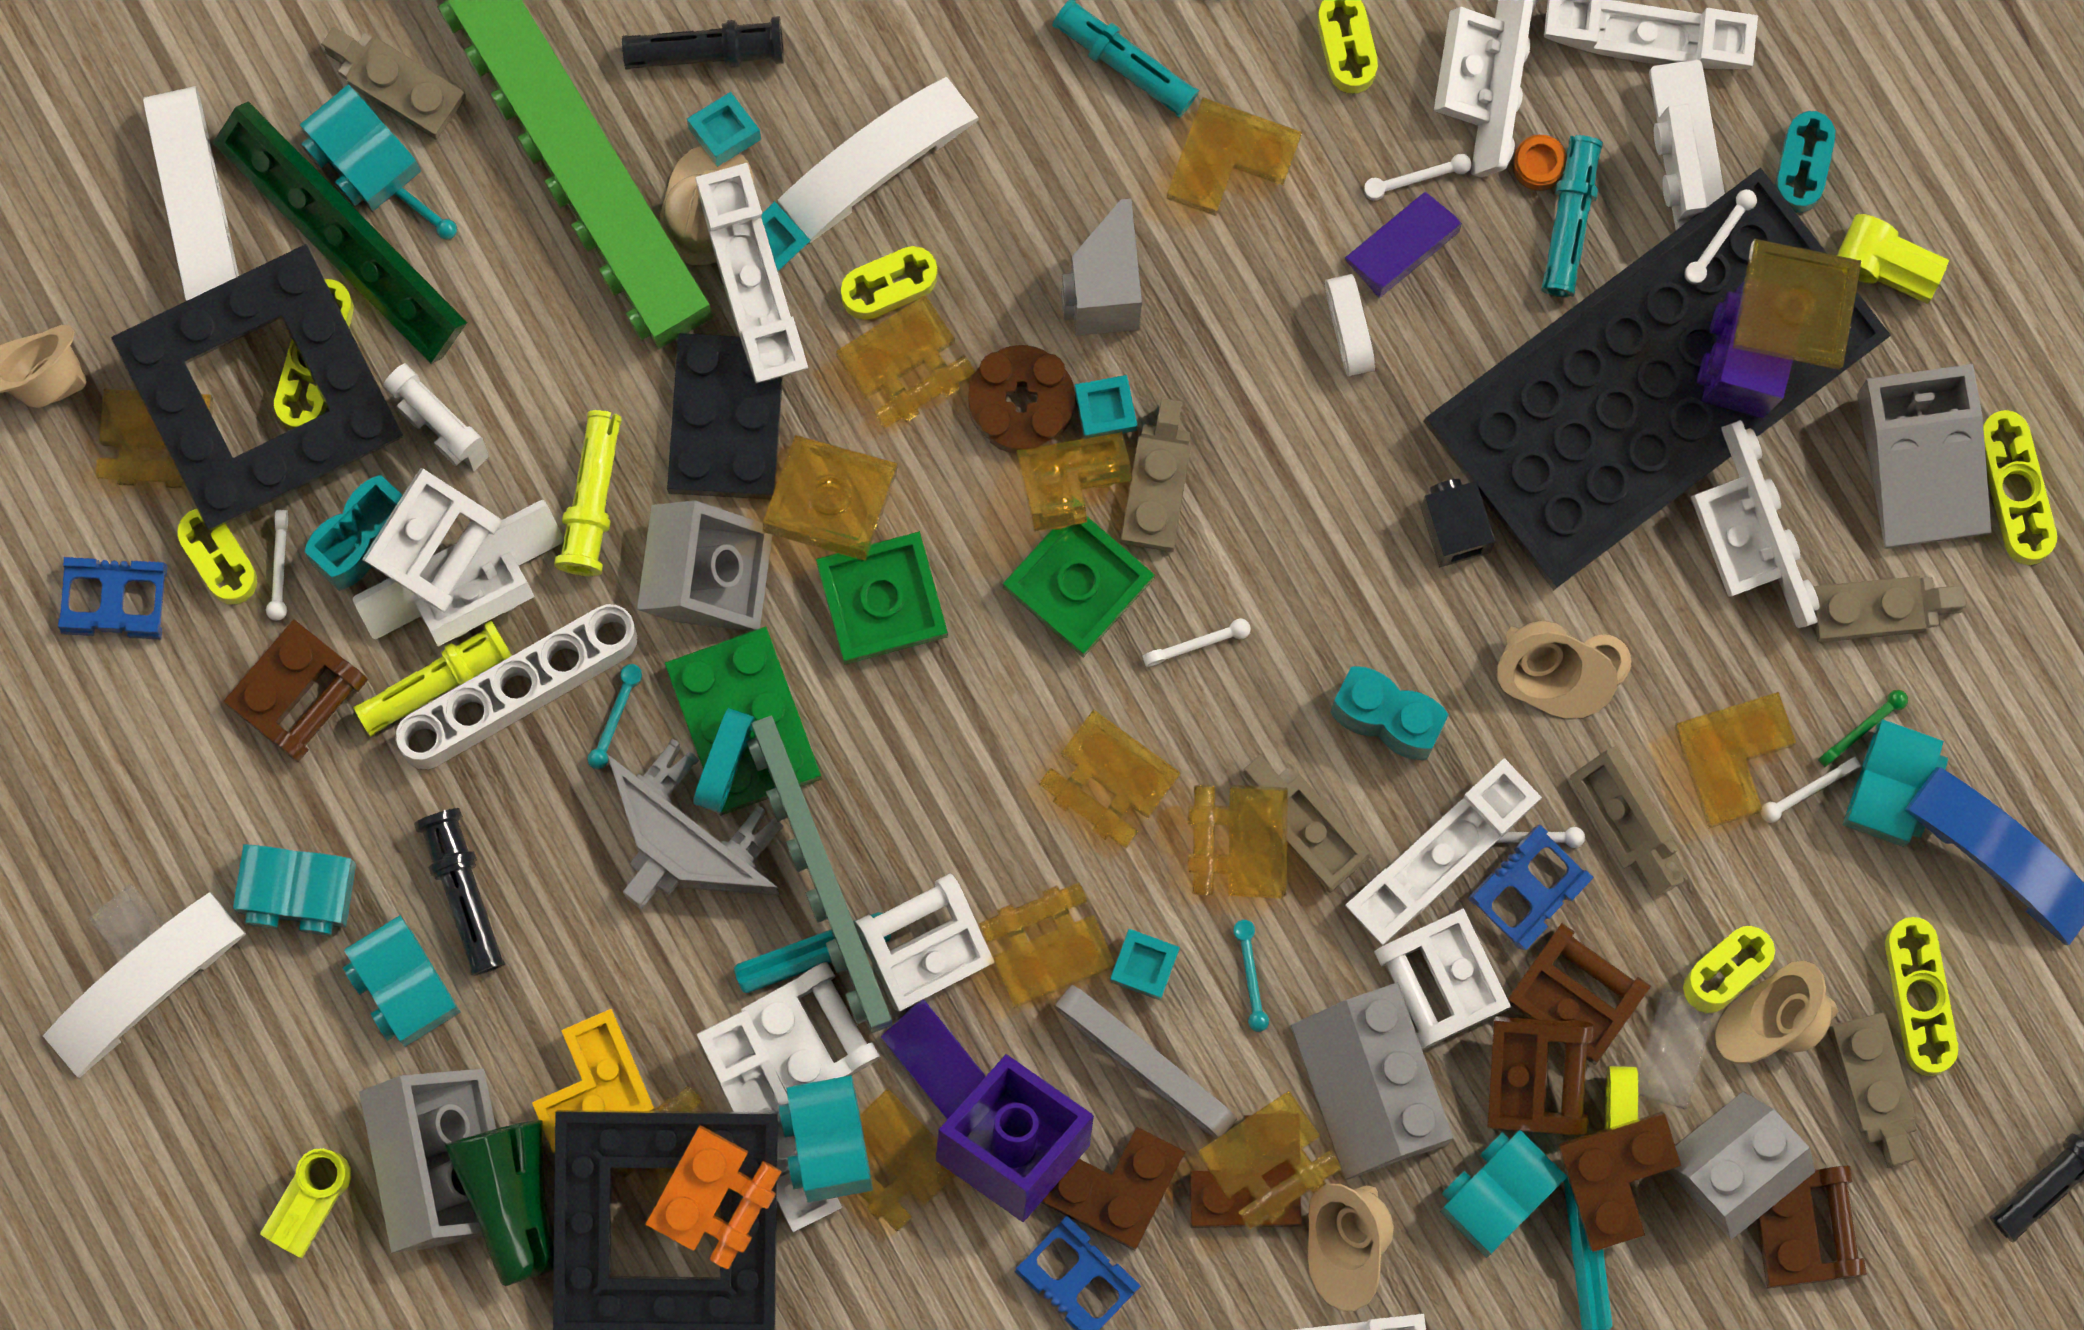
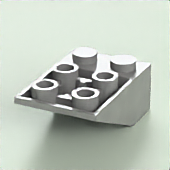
[1857,364,1991,549]

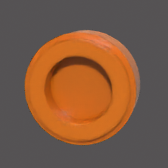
[1513,134,1567,191]

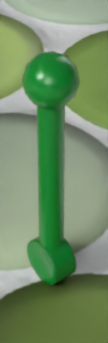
[1818,689,1908,768]

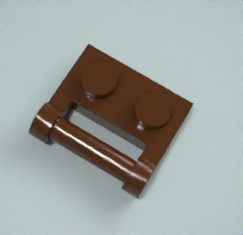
[224,619,368,762]
[1508,923,1651,1065]
[1487,1016,1594,1135]
[1757,1165,1867,1289]

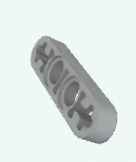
[1054,985,1237,1140]

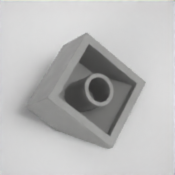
[1061,199,1142,336]
[637,500,773,631]
[1667,1092,1815,1240]

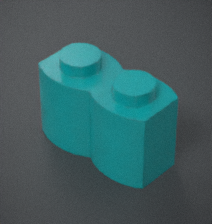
[300,84,421,212]
[304,475,403,591]
[1330,666,1449,760]
[1842,719,1948,847]
[233,844,356,936]
[342,915,461,1047]
[779,1075,873,1203]
[1440,1130,1567,1258]

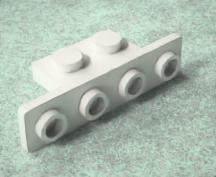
[1434,0,1538,178]
[1649,60,1725,230]
[1690,420,1820,628]
[353,500,564,646]

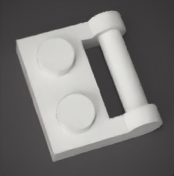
[383,363,489,471]
[362,468,502,613]
[854,874,995,1011]
[1374,908,1511,1050]
[741,962,880,1092]

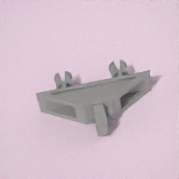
[607,739,784,909]

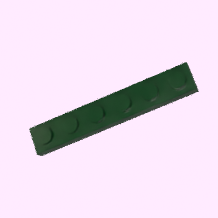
[213,101,468,364]

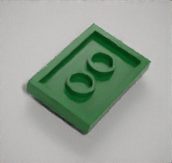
[665,626,822,816]

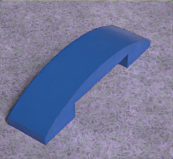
[1905,767,2084,945]

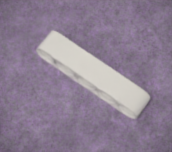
[143,86,239,301]
[396,604,637,769]

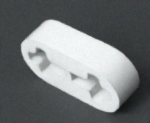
[1325,274,1375,376]

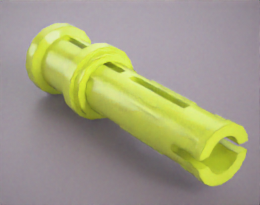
[554,410,622,576]
[353,620,512,737]

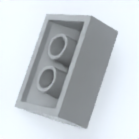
[1291,982,1453,1180]
[359,1069,496,1253]

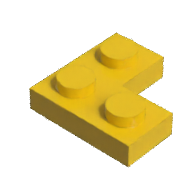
[532,1009,655,1155]

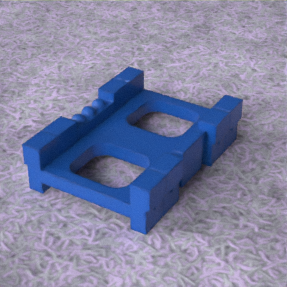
[58,557,168,640]
[1468,824,1594,950]
[1014,1216,1141,1330]

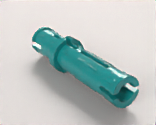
[1052,0,1200,118]
[1541,135,1603,297]

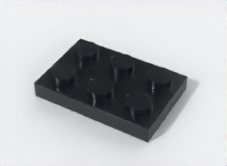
[667,333,783,500]

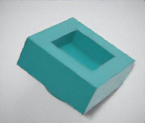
[687,92,761,167]
[761,201,811,272]
[1074,375,1137,441]
[1110,929,1180,1001]

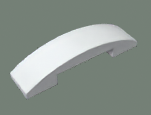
[1544,0,1758,69]
[778,77,979,243]
[695,163,808,384]
[1345,758,1542,946]
[43,892,246,1078]
[697,1010,842,1232]

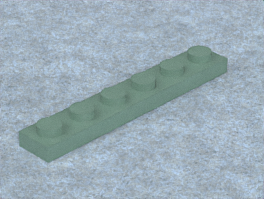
[746,715,892,1033]

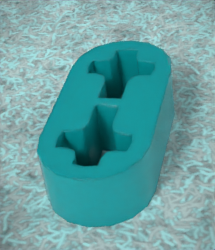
[1774,111,1836,213]
[693,708,755,813]

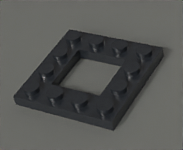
[111,244,403,532]
[553,1110,778,1330]

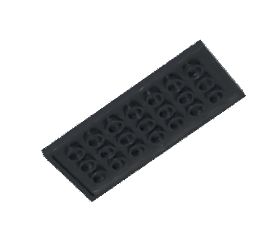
[1423,168,1891,591]

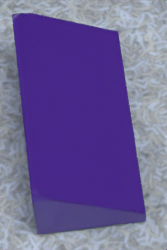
[1345,192,1462,299]
[881,999,986,1120]

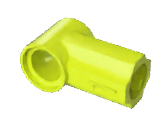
[1834,214,1949,304]
[260,1148,351,1258]

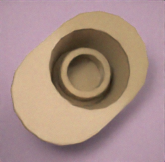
[660,146,754,266]
[0,325,87,408]
[1497,621,1617,719]
[1715,961,1839,1064]
[1308,1183,1394,1311]

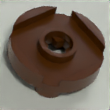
[968,345,1075,454]

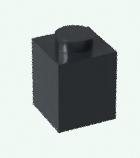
[1420,479,1495,568]

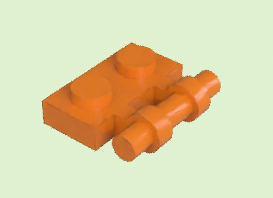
[645,1125,782,1269]

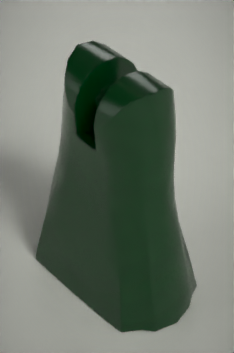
[445,1120,554,1286]

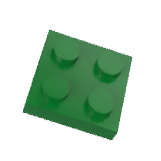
[1003,505,1155,658]
[816,531,948,665]

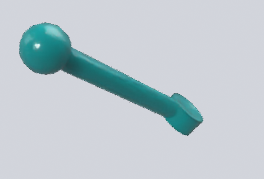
[395,187,457,240]
[587,664,642,770]
[1233,919,1270,1032]

